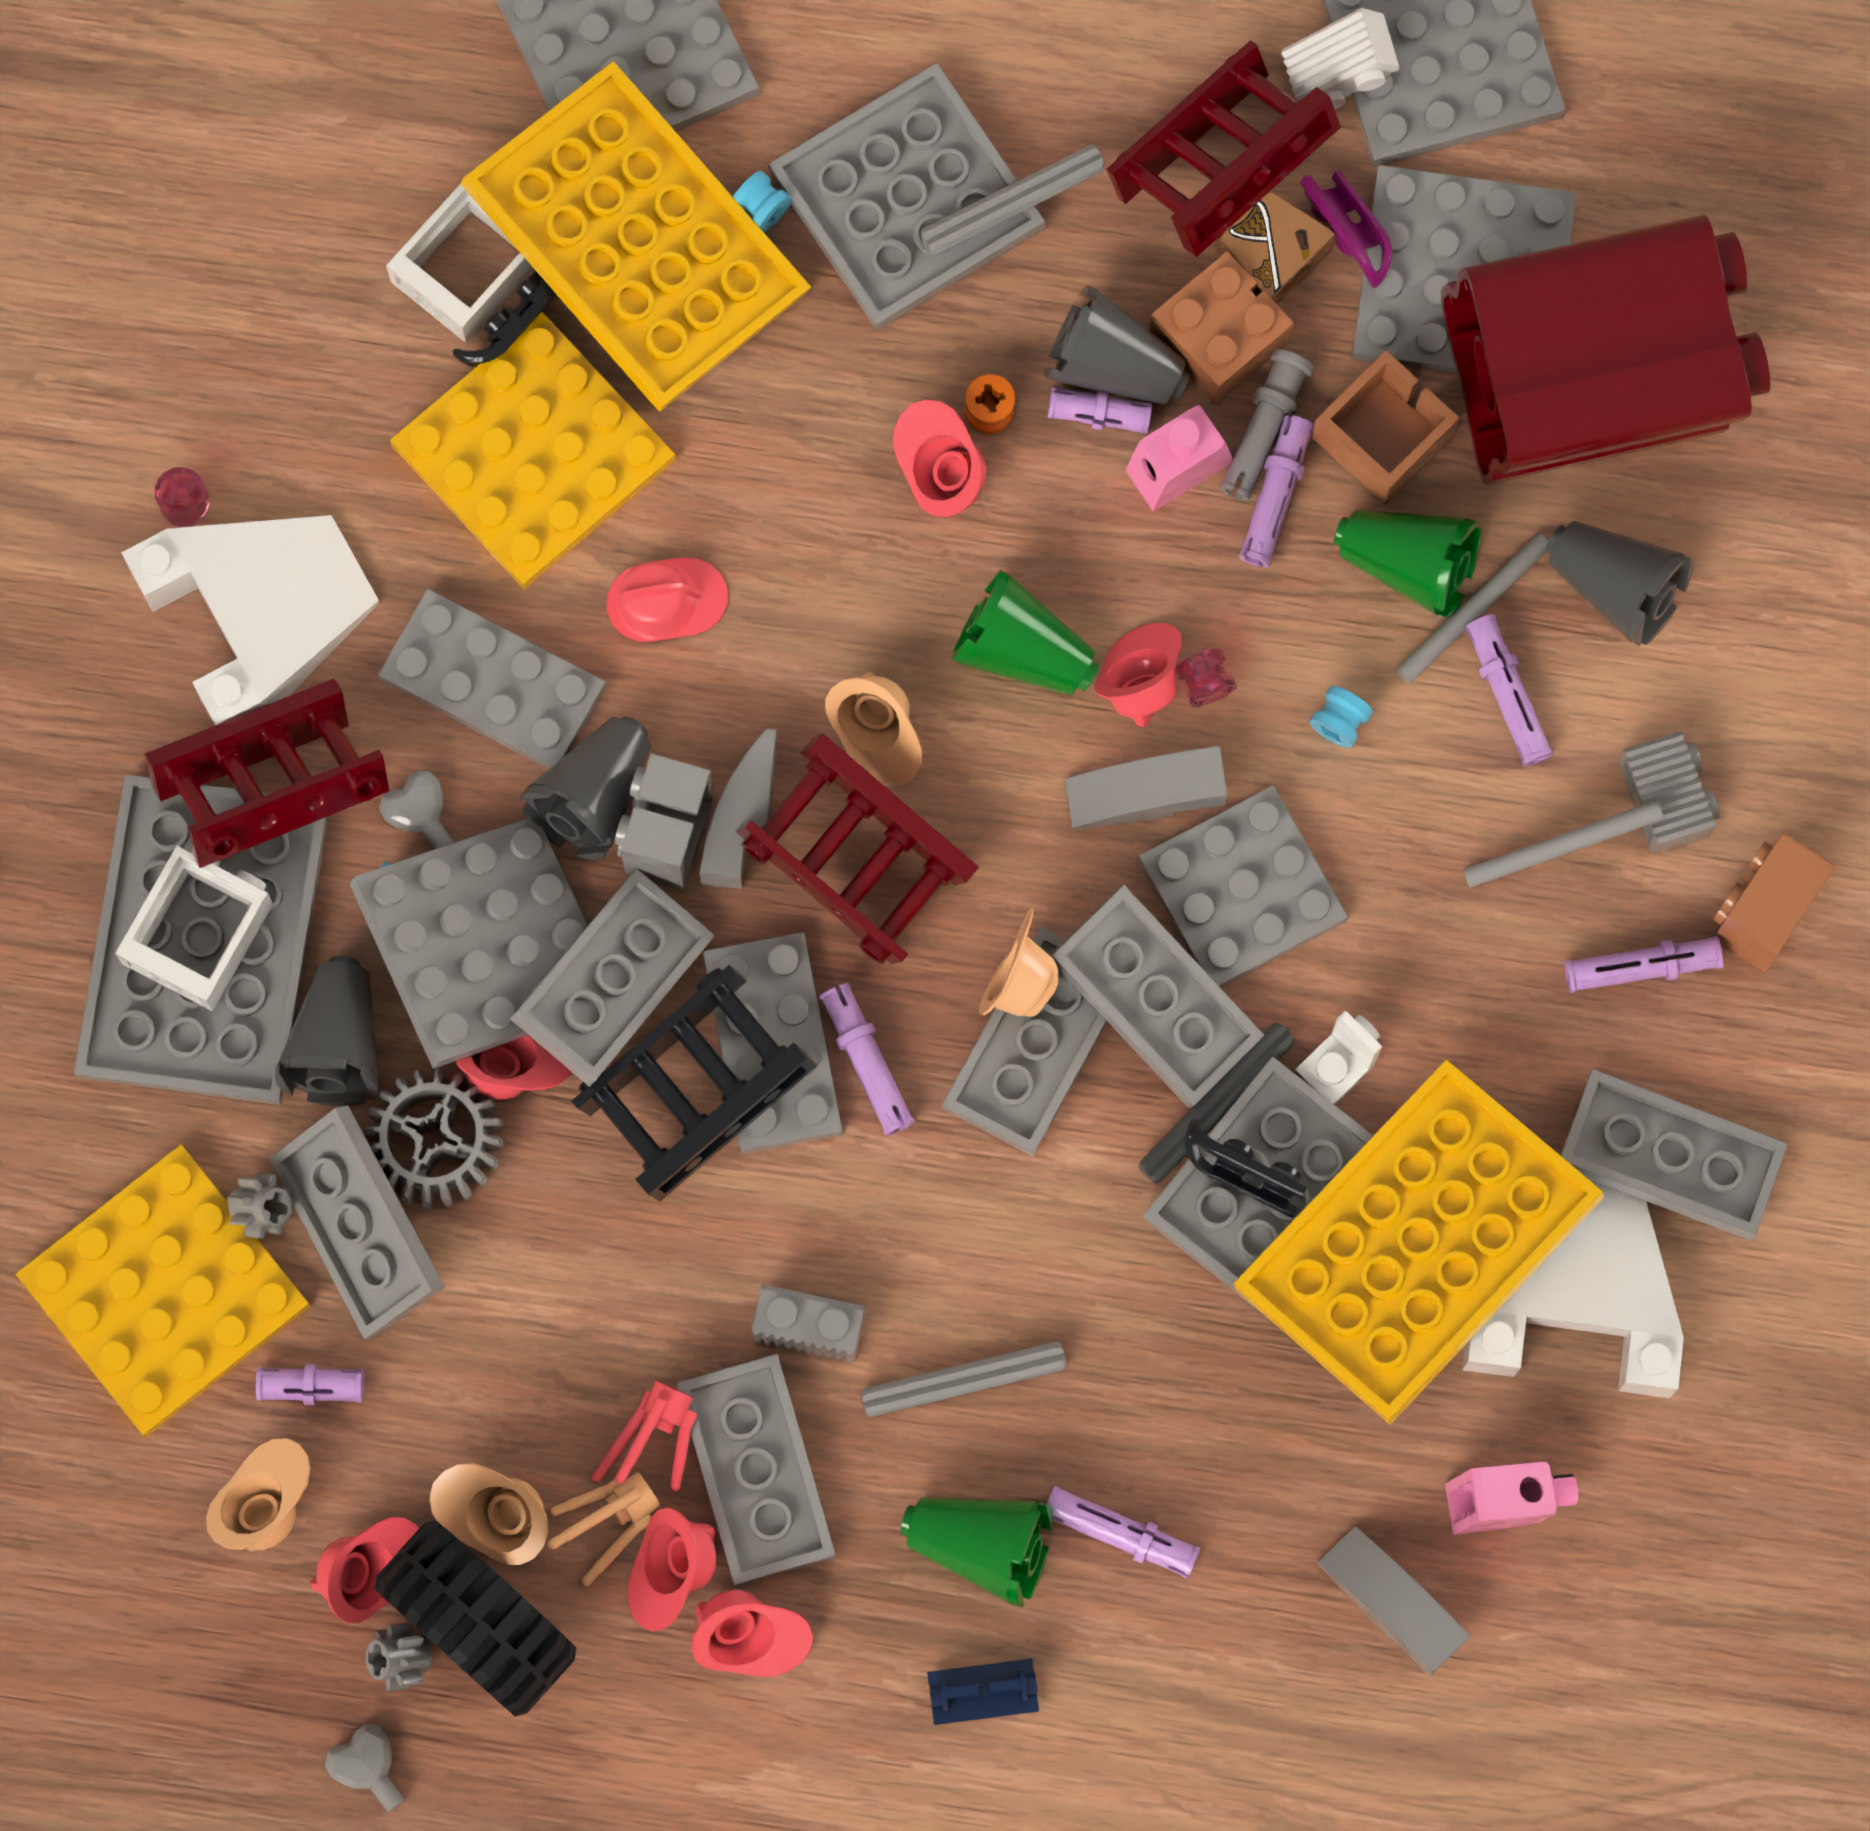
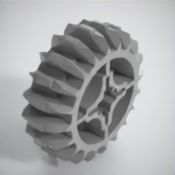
[363,1068,504,1209]

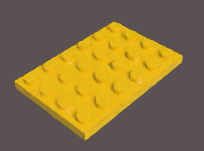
[461,61,811,412]
[1234,1059,1603,1425]

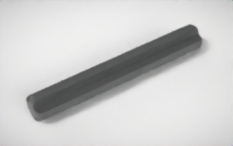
[1139,1023,1295,1184]

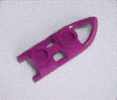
[1300,170,1392,288]

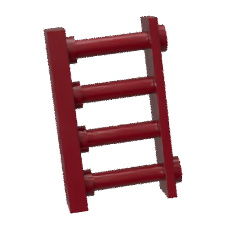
[1106,40,1341,257]
[145,678,390,868]
[735,733,979,964]

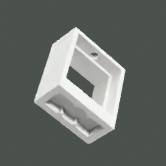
[386,184,534,343]
[115,846,273,1012]

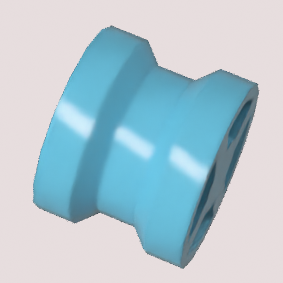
[733,171,791,233]
[1309,686,1373,748]

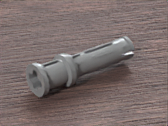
[1219,349,1315,502]

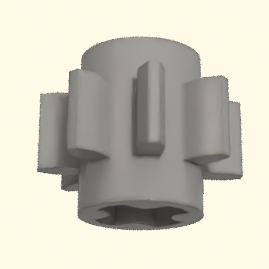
[227,1173,293,1239]
[365,1623,432,1691]

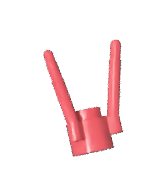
[592,1380,698,1491]

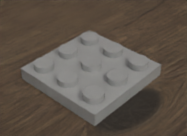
[1138,786,1348,988]

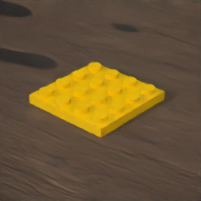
[390,312,676,590]
[16,1144,311,1438]

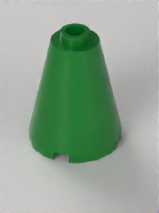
[1334,510,1482,619]
[951,570,1099,696]
[901,1497,1053,1608]

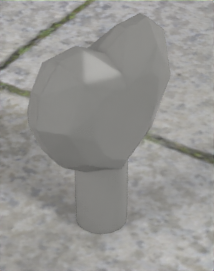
[379,770,455,849]
[325,1724,405,1813]

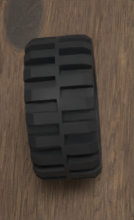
[374,1520,577,1717]

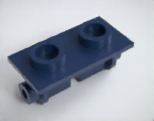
[927,1658,1039,1725]

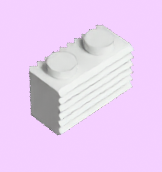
[1281,8,1399,109]

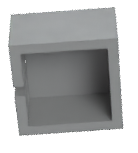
[615,753,714,891]

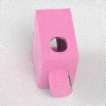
[1125,405,1233,512]
[1445,1462,1578,1535]

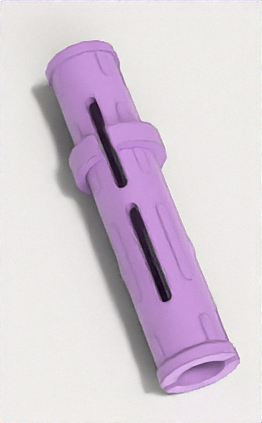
[1238,415,1314,568]
[1464,614,1554,767]
[1564,936,1723,993]
[819,983,915,1136]
[1047,1486,1201,1579]

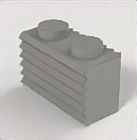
[1618,731,1720,854]
[752,1284,865,1365]

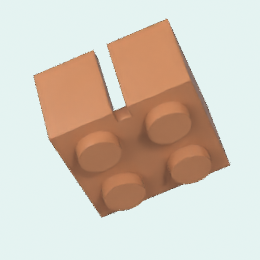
[1149,251,1294,405]
[1312,350,1460,505]
[1713,833,1835,973]

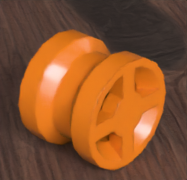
[965,374,1015,434]

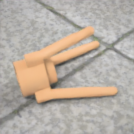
[548,1472,660,1587]

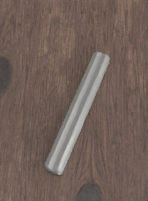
[921,145,1105,255]
[861,1342,1066,1417]

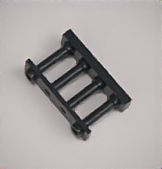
[572,965,817,1202]

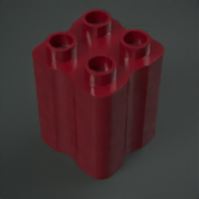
[1441,215,1770,485]

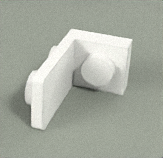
[1294,1011,1382,1105]

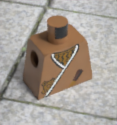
[1217,192,1335,304]

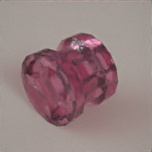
[155,467,209,527]
[1175,648,1237,707]

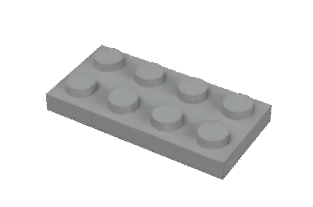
[378,589,607,769]
[510,868,715,1087]
[1050,885,1264,1108]
[942,926,1107,1157]
[703,932,843,1154]
[1560,1069,1788,1241]
[269,1105,445,1340]
[677,1354,836,1587]

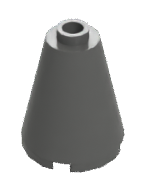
[1044,285,1190,405]
[1546,521,1693,646]
[520,717,651,860]
[275,956,379,1106]

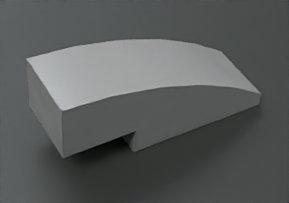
[700,729,777,889]
[1065,746,1227,831]
[1317,1526,1471,1677]

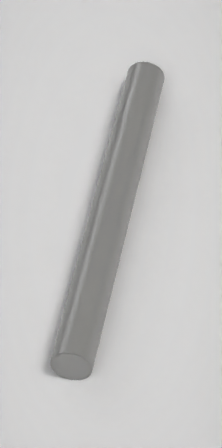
[1395,532,1549,684]
[1463,800,1665,888]

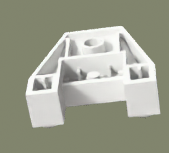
[121,515,379,726]
[1462,1179,1684,1398]

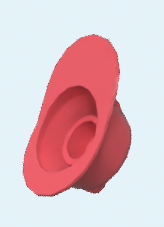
[893,399,987,518]
[607,557,728,642]
[1094,623,1182,727]
[456,1035,572,1100]
[628,1507,716,1632]
[310,1517,419,1623]
[691,1589,813,1677]

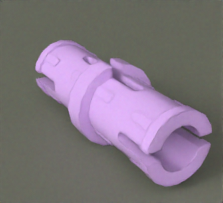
[1047,386,1152,434]
[256,1364,364,1406]

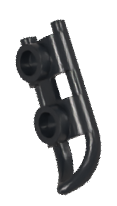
[453,271,557,366]
[1185,1119,1308,1218]

